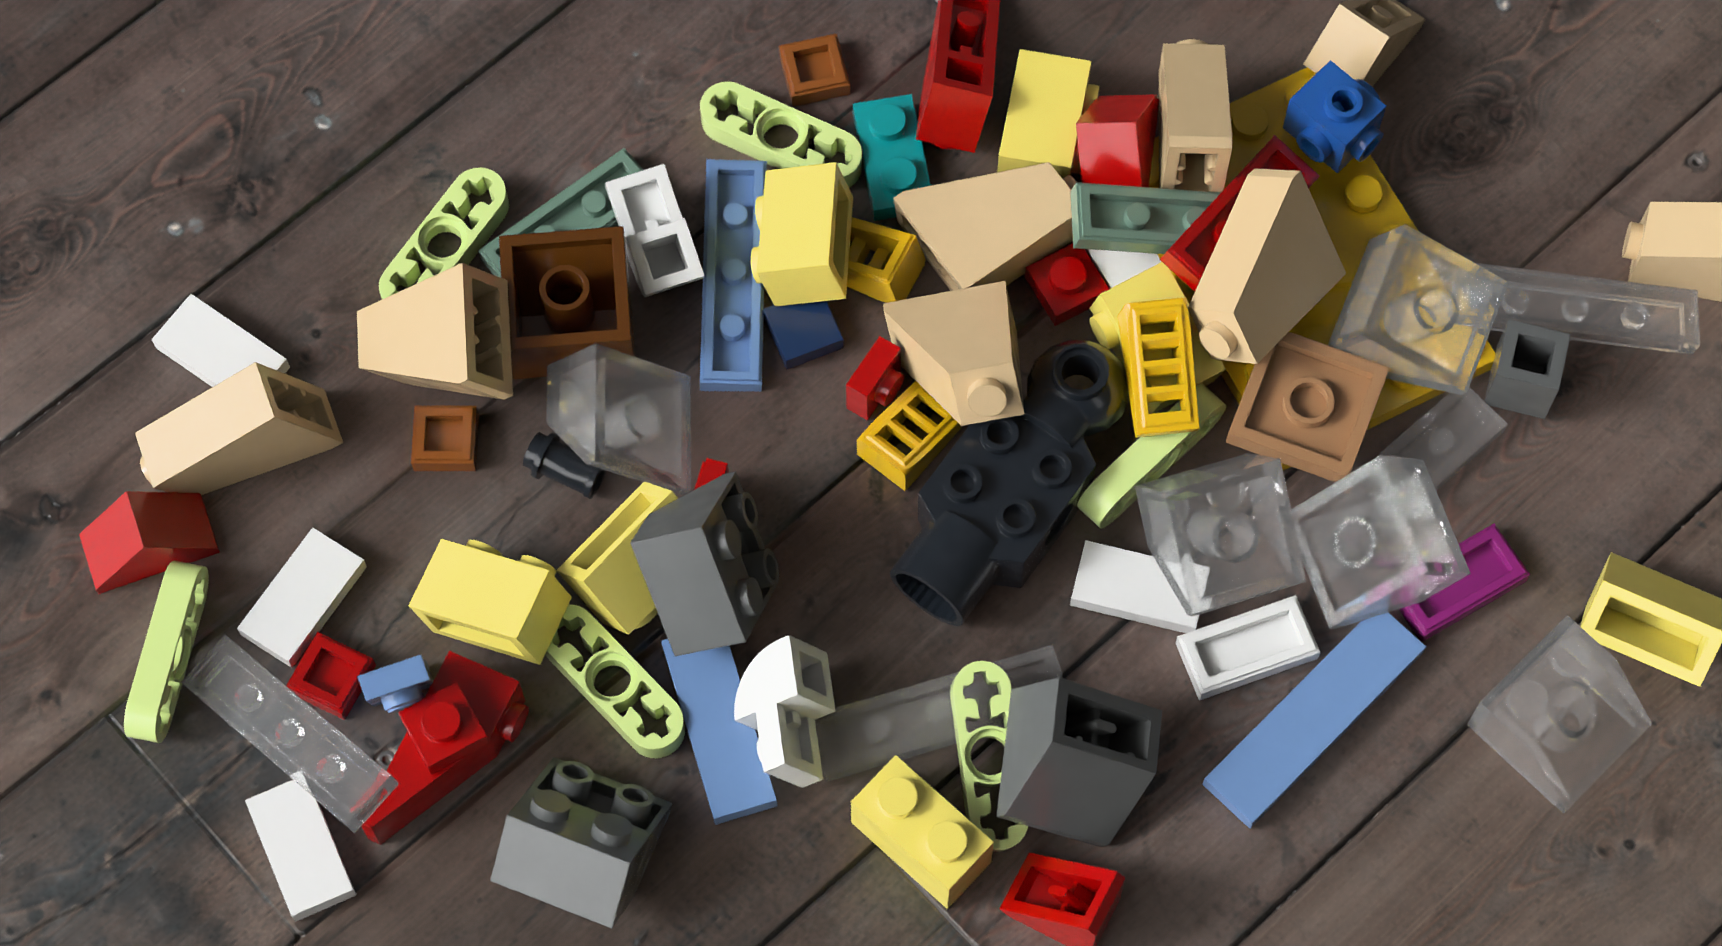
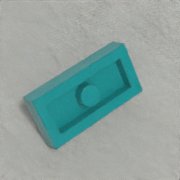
[853,94,931,221]

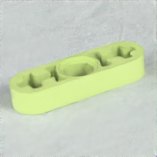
[700,82,862,188]
[379,168,509,299]
[1077,384,1226,529]
[124,560,209,743]
[545,604,685,758]
[950,661,1028,852]

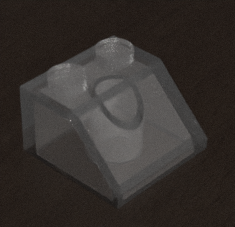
[1328,224,1509,395]
[1135,453,1307,617]
[1284,455,1471,629]
[1467,615,1652,814]

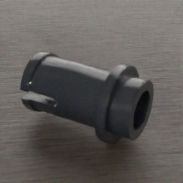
[523,432,608,499]

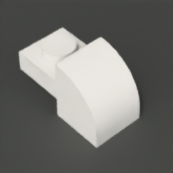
[605,164,704,297]
[734,635,836,788]

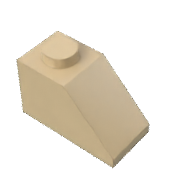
[1303,0,1426,86]

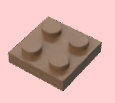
[1226,332,1390,486]

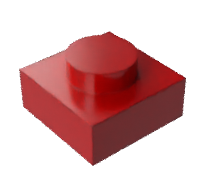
[1025,244,1109,326]
[846,336,904,421]
[398,681,489,775]

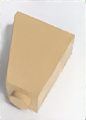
[1159,39,1232,193]
[893,162,1076,291]
[1188,168,1346,364]
[1622,202,1722,302]
[357,263,513,400]
[883,281,1024,426]
[135,362,343,495]

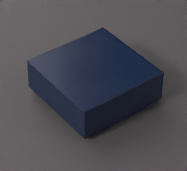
[763,301,844,370]

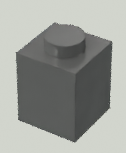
[1484,319,1571,419]

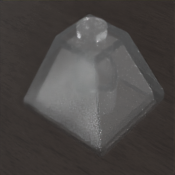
[547,343,691,495]

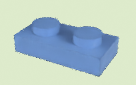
[358,655,433,713]

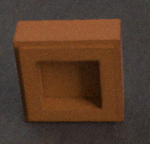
[779,33,850,107]
[411,405,479,471]

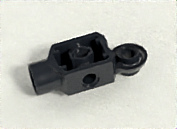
[890,340,1130,626]

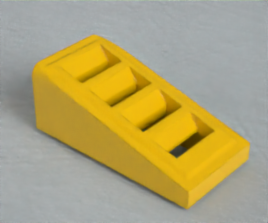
[847,217,925,303]
[1117,298,1200,438]
[857,381,963,491]

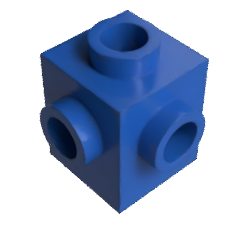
[1283,60,1386,173]

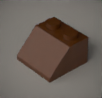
[499,226,636,379]

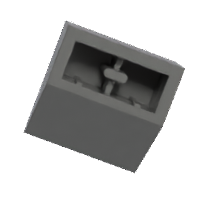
[630,471,779,656]
[997,677,1162,847]
[490,757,673,928]

